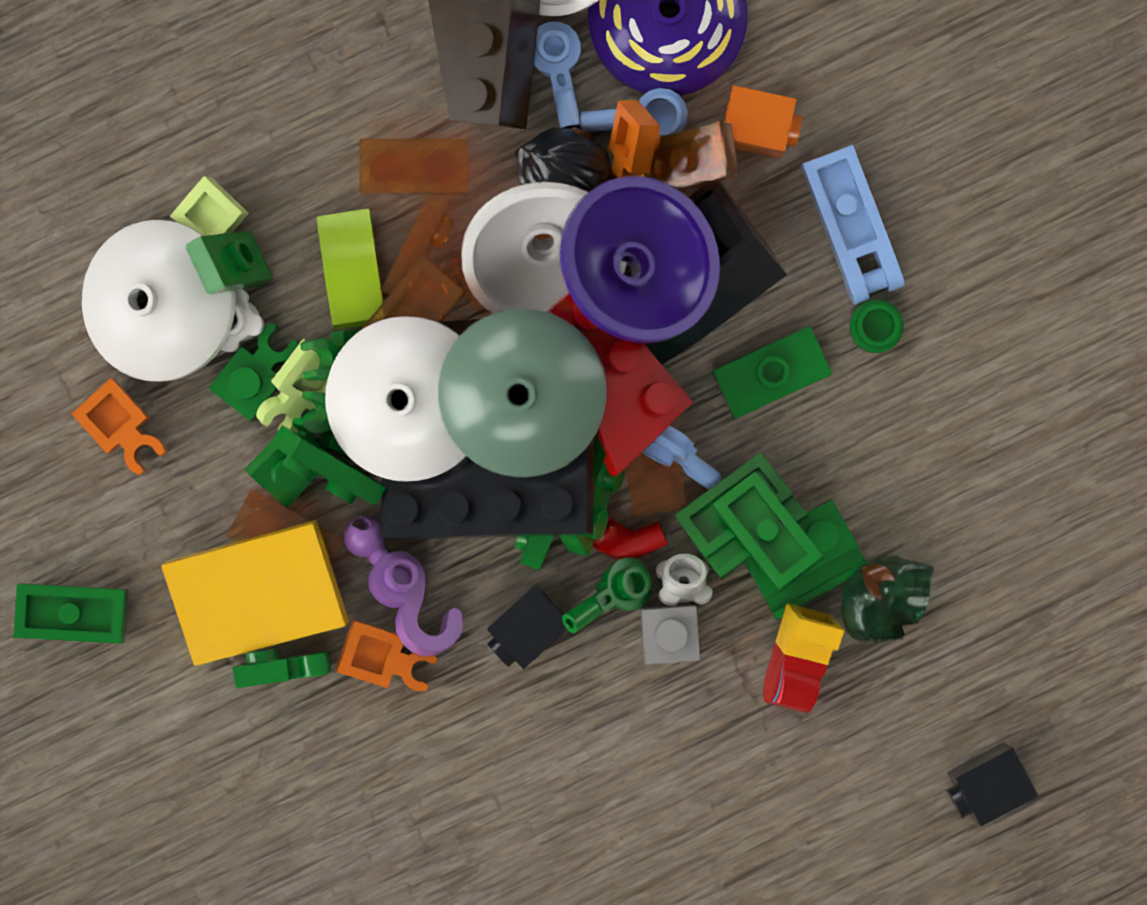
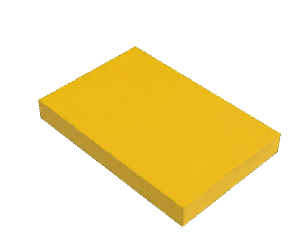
[161,520,349,666]

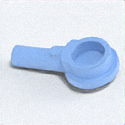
[533,22,581,129]
[580,88,688,142]
[642,426,722,490]

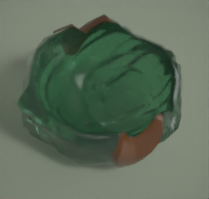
[840,556,934,643]

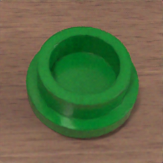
[849,299,904,353]

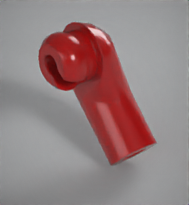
[592,517,669,560]

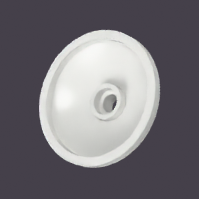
[462,182,626,314]
[82,220,235,381]
[325,316,466,481]

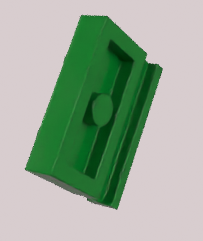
[674,452,808,580]
[745,499,869,620]

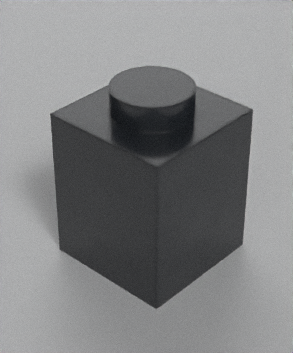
[487,584,567,670]
[946,742,1039,826]

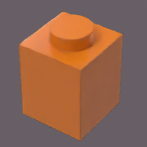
[718,85,803,159]

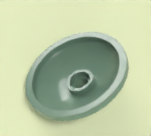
[438,309,607,477]

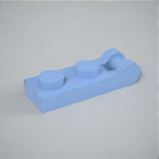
[801,145,905,305]

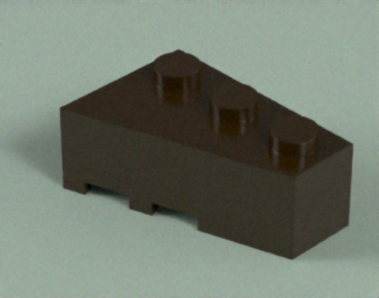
[428,0,541,130]

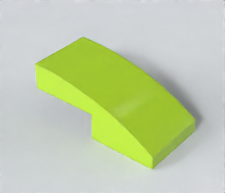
[317,208,387,330]

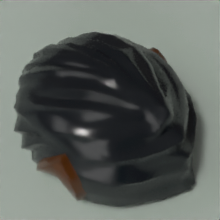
[515,126,613,193]

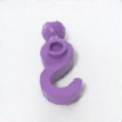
[343,516,463,656]

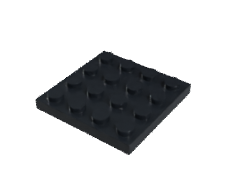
[381,319,594,540]

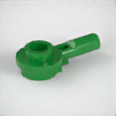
[562,557,652,633]

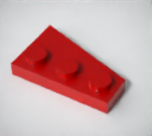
[545,291,693,477]

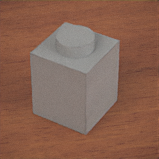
[640,603,700,665]

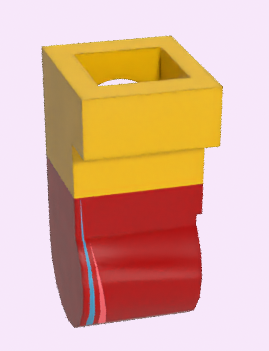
[763,603,845,713]

